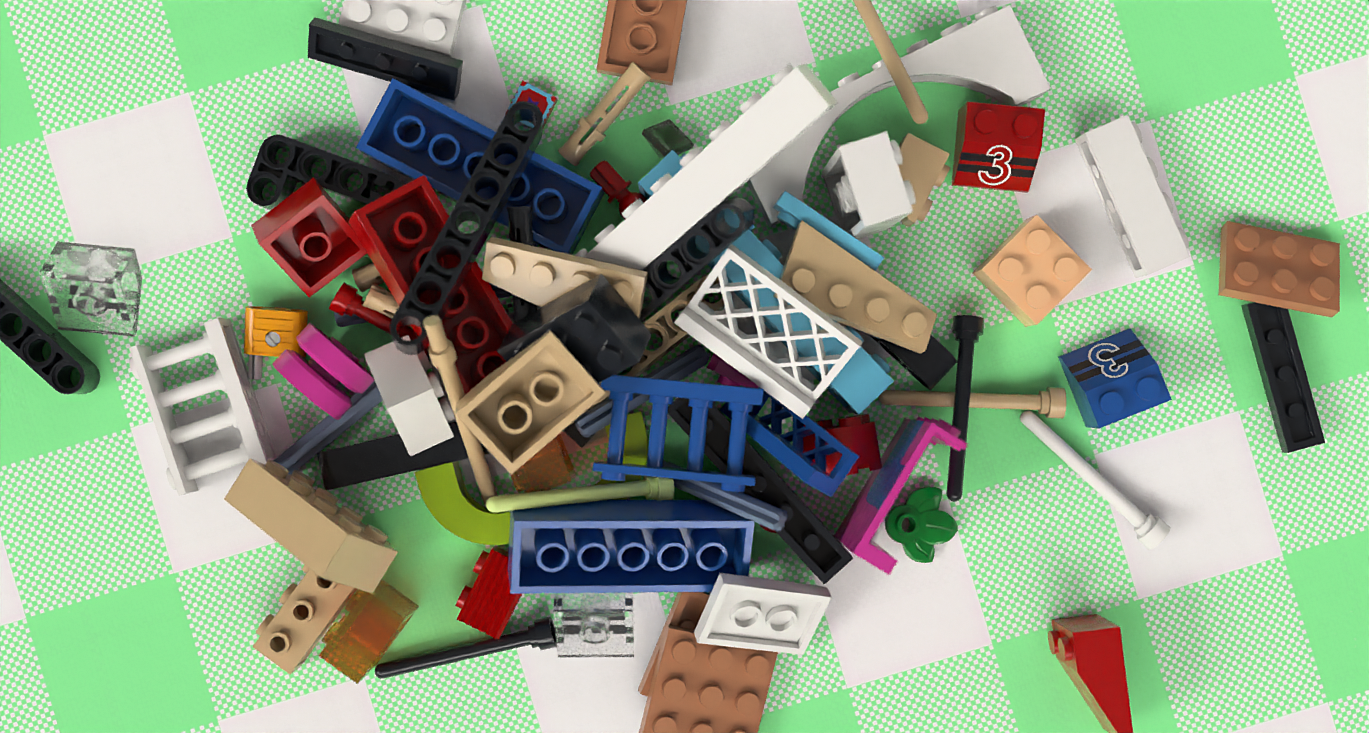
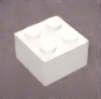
[364,335,455,456]

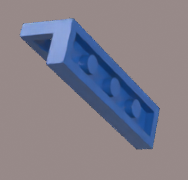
[720,387,859,497]

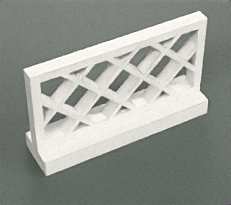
[674,244,863,419]

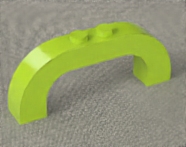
[415,411,648,545]

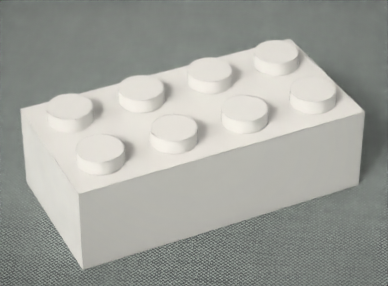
[821,131,916,239]

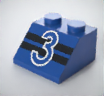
[1058,329,1172,429]

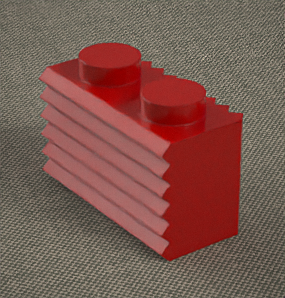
[455,545,522,640]

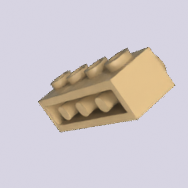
[253,522,391,674]

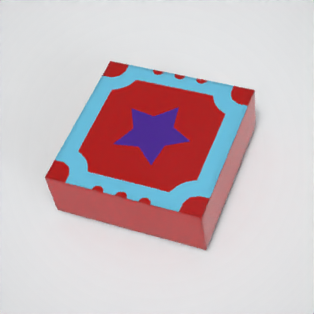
[505,80,558,130]

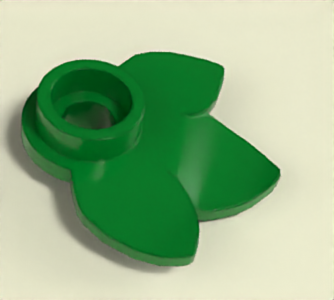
[885,487,958,563]

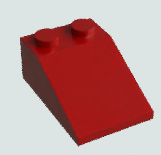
[1048,614,1133,733]

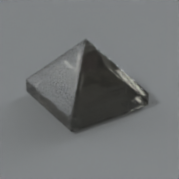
[642,119,694,158]

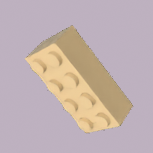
[224,458,398,594]

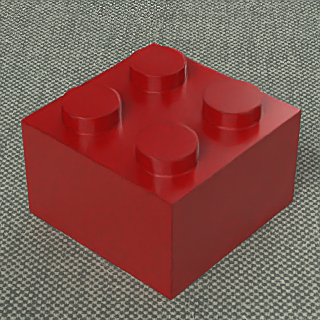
[251,178,367,298]

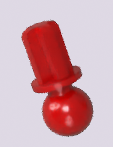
[590,160,647,219]

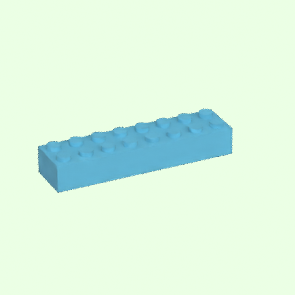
[638,150,894,414]

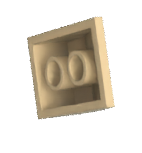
[455,330,606,475]

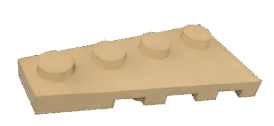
[773,221,937,354]
[482,237,648,319]

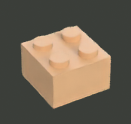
[972,214,1092,327]

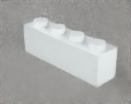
[1075,114,1190,278]

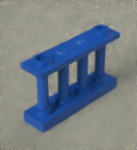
[593,375,764,492]

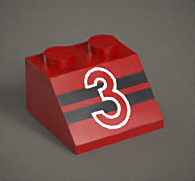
[951,101,1045,193]

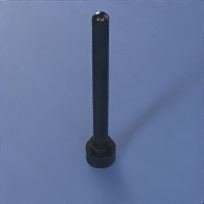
[946,315,984,502]
[374,617,557,679]

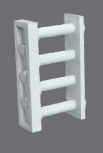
[129,318,276,496]

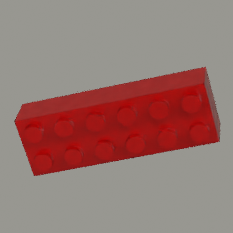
[348,175,513,395]

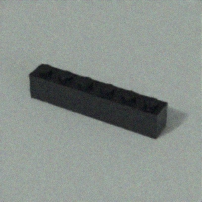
[668,397,853,585]

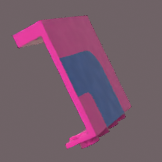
[834,416,968,575]

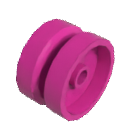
[272,323,375,420]

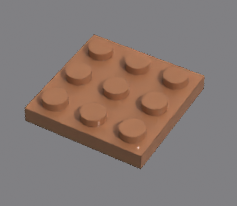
[639,624,778,733]

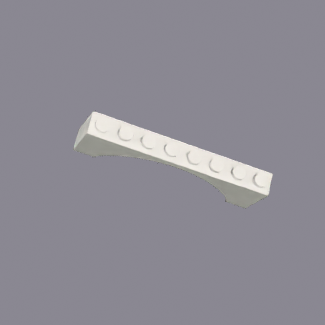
[747,5,1051,228]

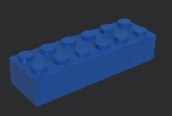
[356,78,604,255]
[508,500,755,594]

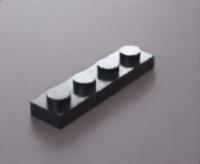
[308,17,463,101]
[1241,302,1325,453]

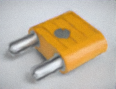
[244,306,308,382]

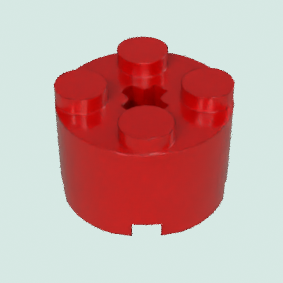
[804,414,882,475]

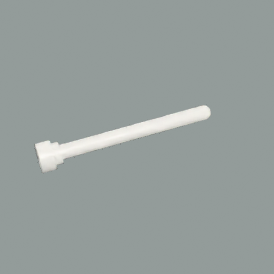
[1020,410,1171,549]

